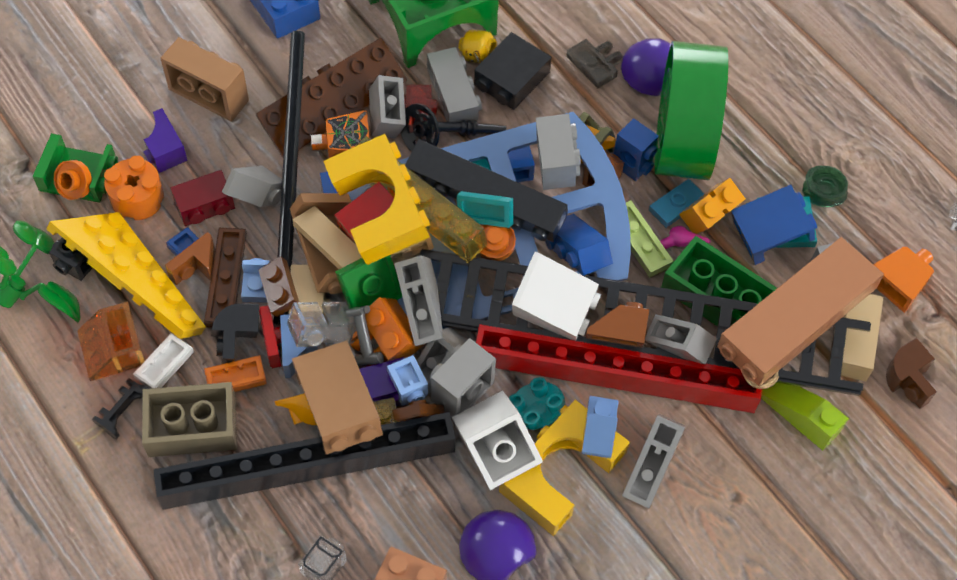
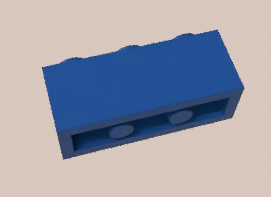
[545,213,613,276]

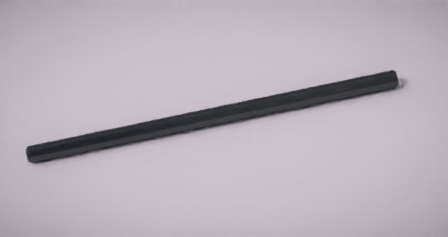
[274,30,305,325]

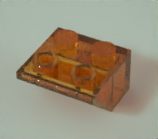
[77,302,145,381]

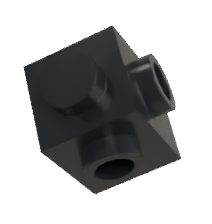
[49,237,92,281]

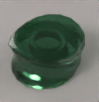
[802,165,848,207]

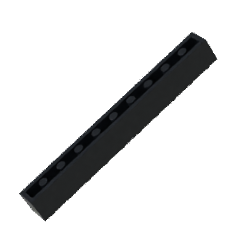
[153,412,456,510]

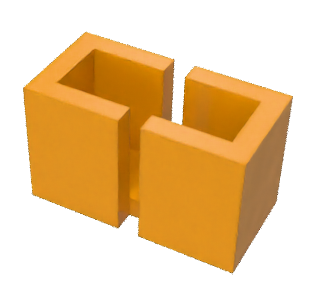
[679,178,746,234]

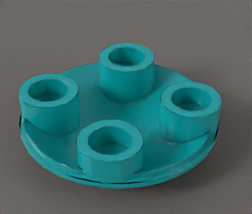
[509,377,565,430]

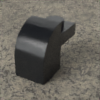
[211,303,259,364]

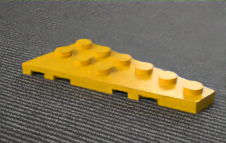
[46,212,206,339]

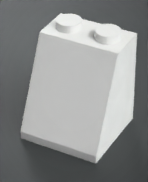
[512,252,601,341]
[451,391,543,490]

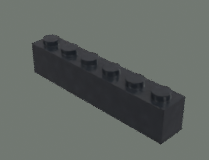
[405,139,568,242]

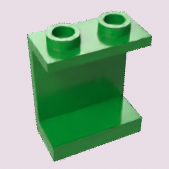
[32,133,118,203]

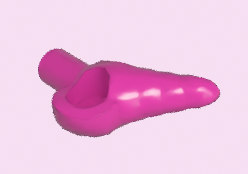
[659,226,710,249]

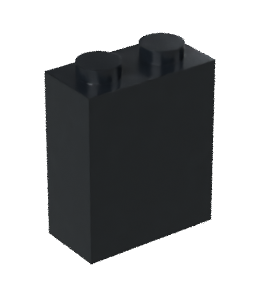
[474,32,552,110]

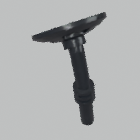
[401,103,506,152]

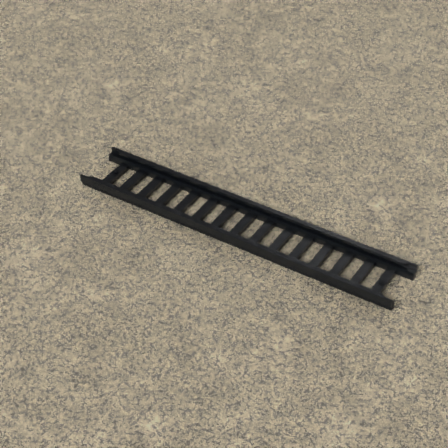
[420,249,871,396]

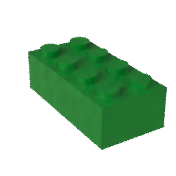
[661,235,777,327]

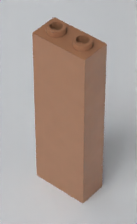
[717,237,884,387]

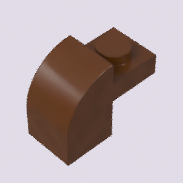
[886,338,937,409]

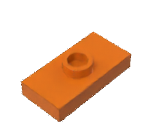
[204,355,267,392]

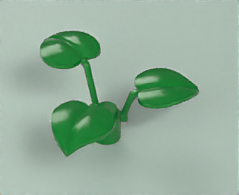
[0,220,81,323]

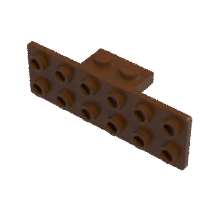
[256,38,407,157]

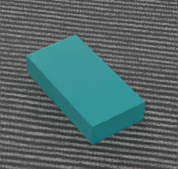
[457,191,513,228]

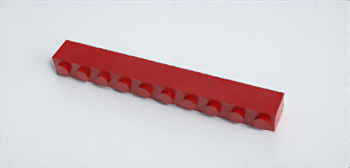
[476,324,762,413]

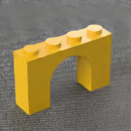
[323,134,430,265]
[499,400,630,537]

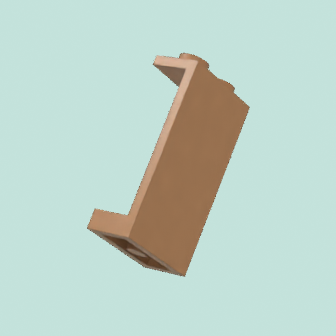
[290,193,351,294]
[292,340,383,454]

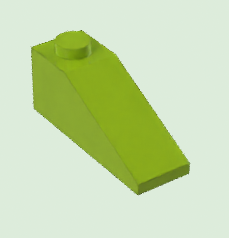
[761,382,849,451]

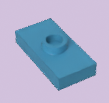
[649,179,704,228]

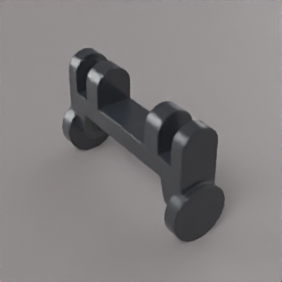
[92,378,150,439]

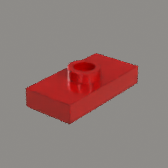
[259,305,282,369]

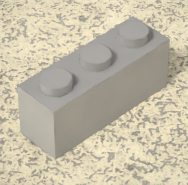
[427,47,482,123]

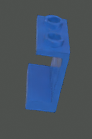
[731,185,817,265]

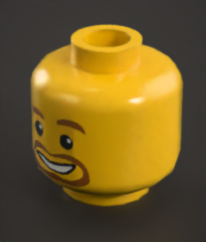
[458,29,497,63]

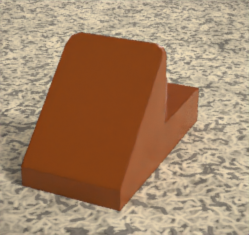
[165,232,215,285]

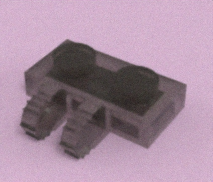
[566,39,623,89]

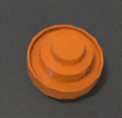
[54,160,92,200]
[475,224,516,261]

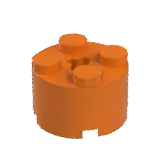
[104,156,164,220]

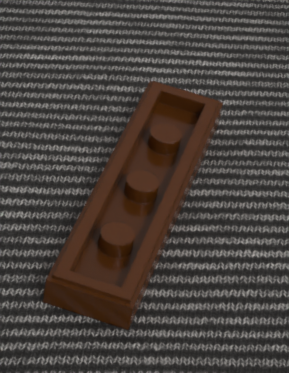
[204,227,247,328]

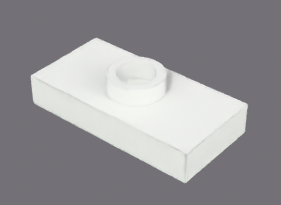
[133,333,194,389]

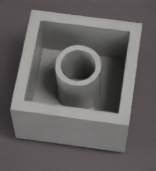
[536,114,581,190]
[430,338,496,417]

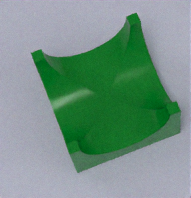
[368,0,499,69]

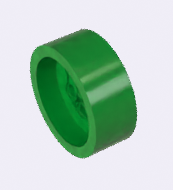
[654,41,729,181]

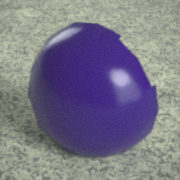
[621,38,671,96]
[459,510,536,580]

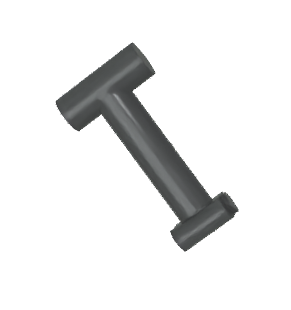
[346,305,384,366]

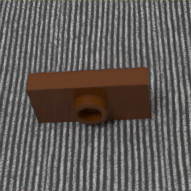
[392,400,445,422]

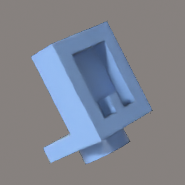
[241,258,270,303]
[387,355,428,406]

